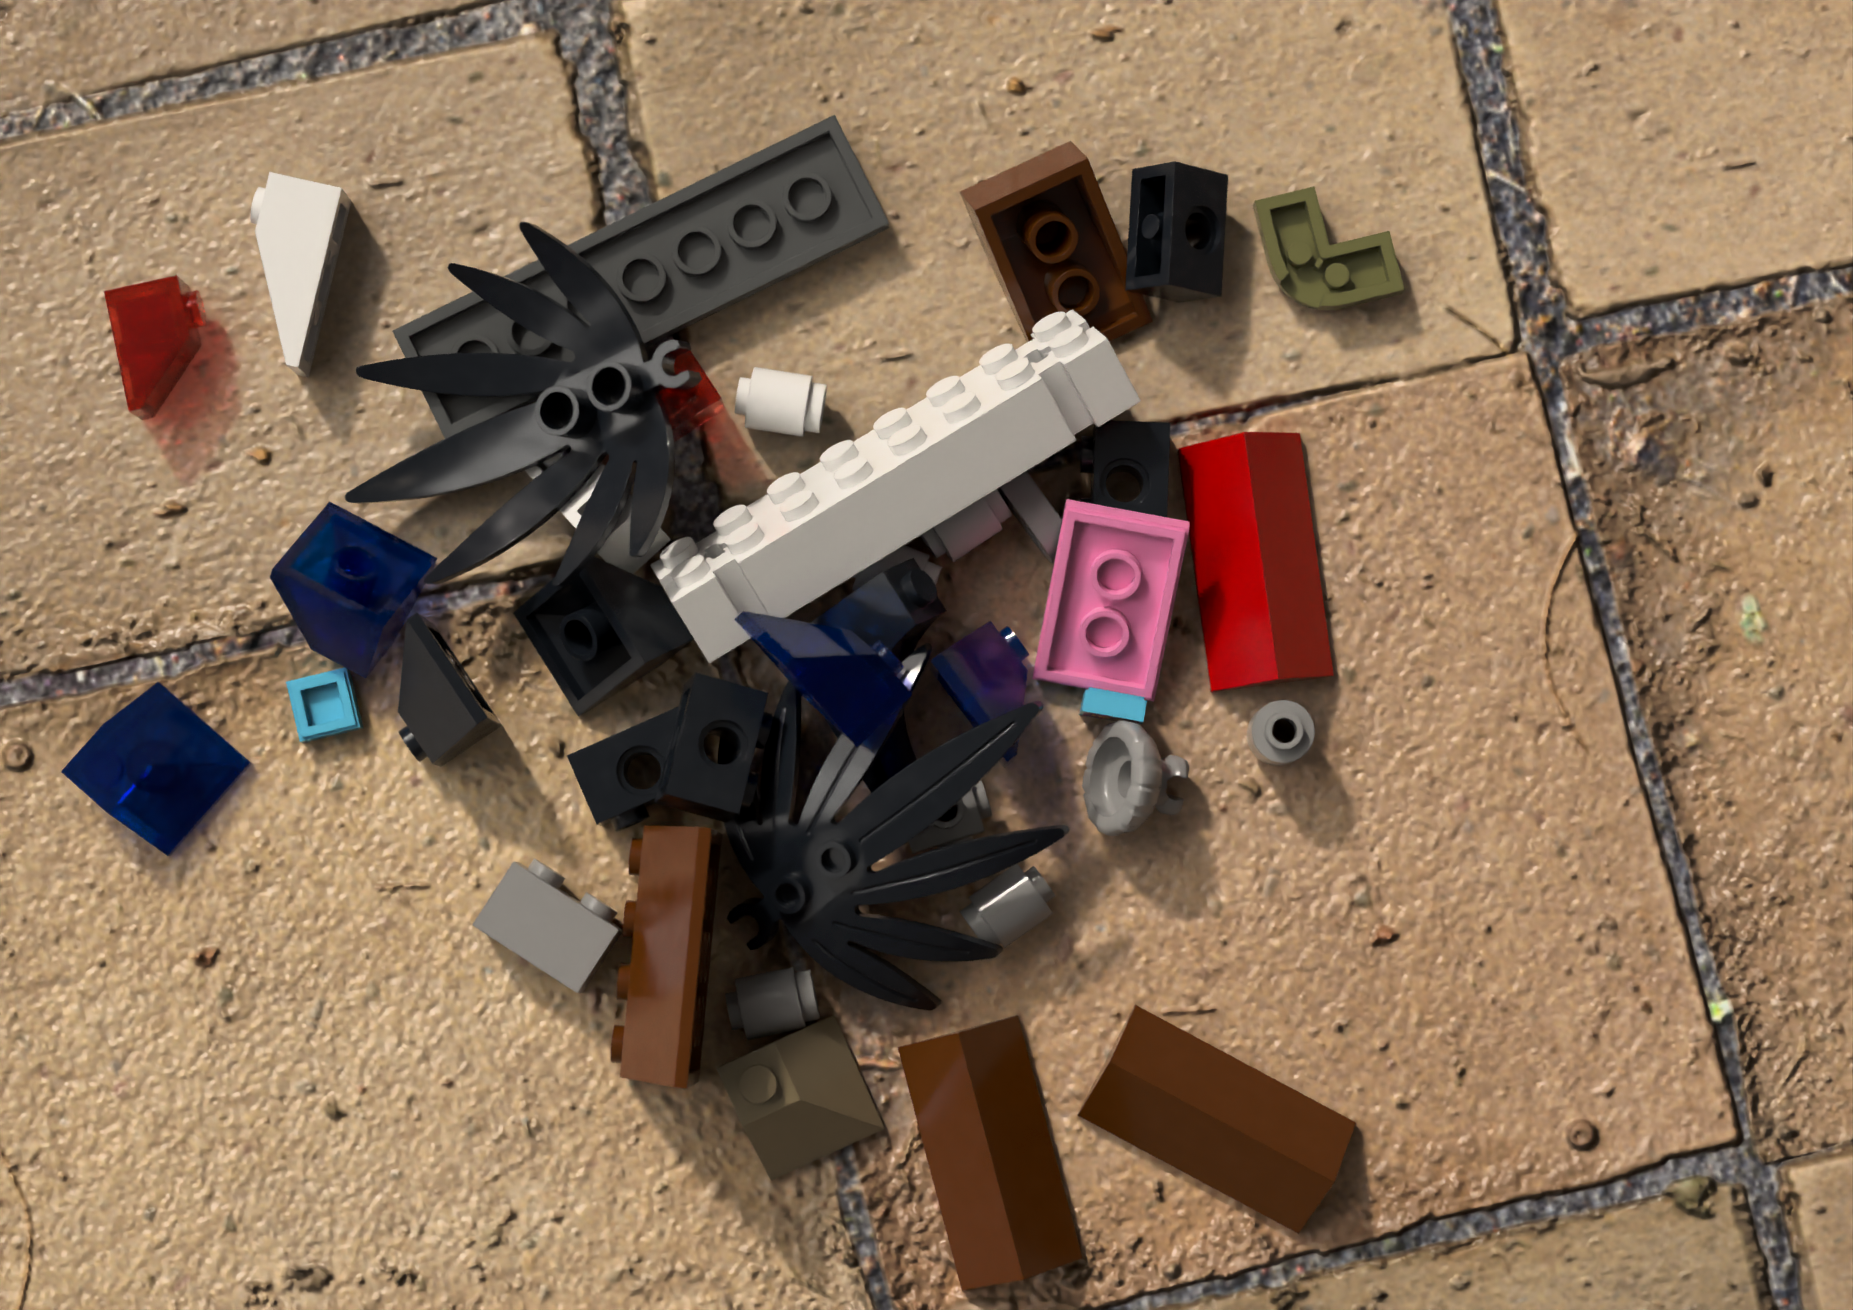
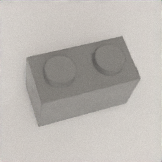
[472,858,623,993]

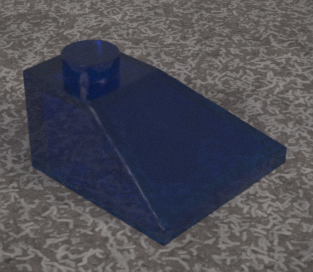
[270,501,438,678]
[734,611,913,747]
[930,621,1029,768]
[61,682,252,856]

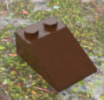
[960,141,1153,342]

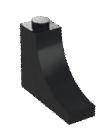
[779,558,947,793]

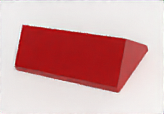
[1177,432,1334,692]

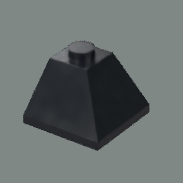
[513,557,694,716]
[398,613,502,767]

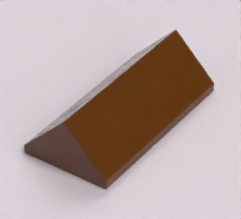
[1077,1005,1356,1234]
[898,1015,1083,1291]

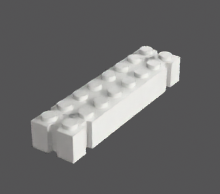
[650,309,1141,663]

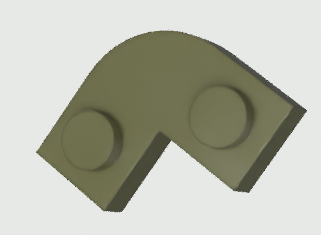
[1253,186,1405,310]

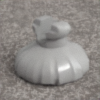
[1082,719,1189,836]

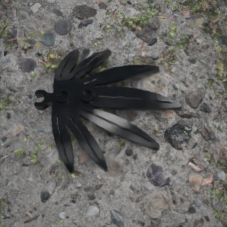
[345,222,702,586]
[717,643,1069,1011]

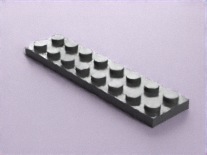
[392,115,889,439]

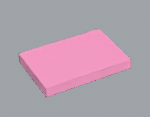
[1032,499,1190,701]

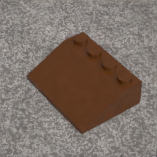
[611,825,722,1089]

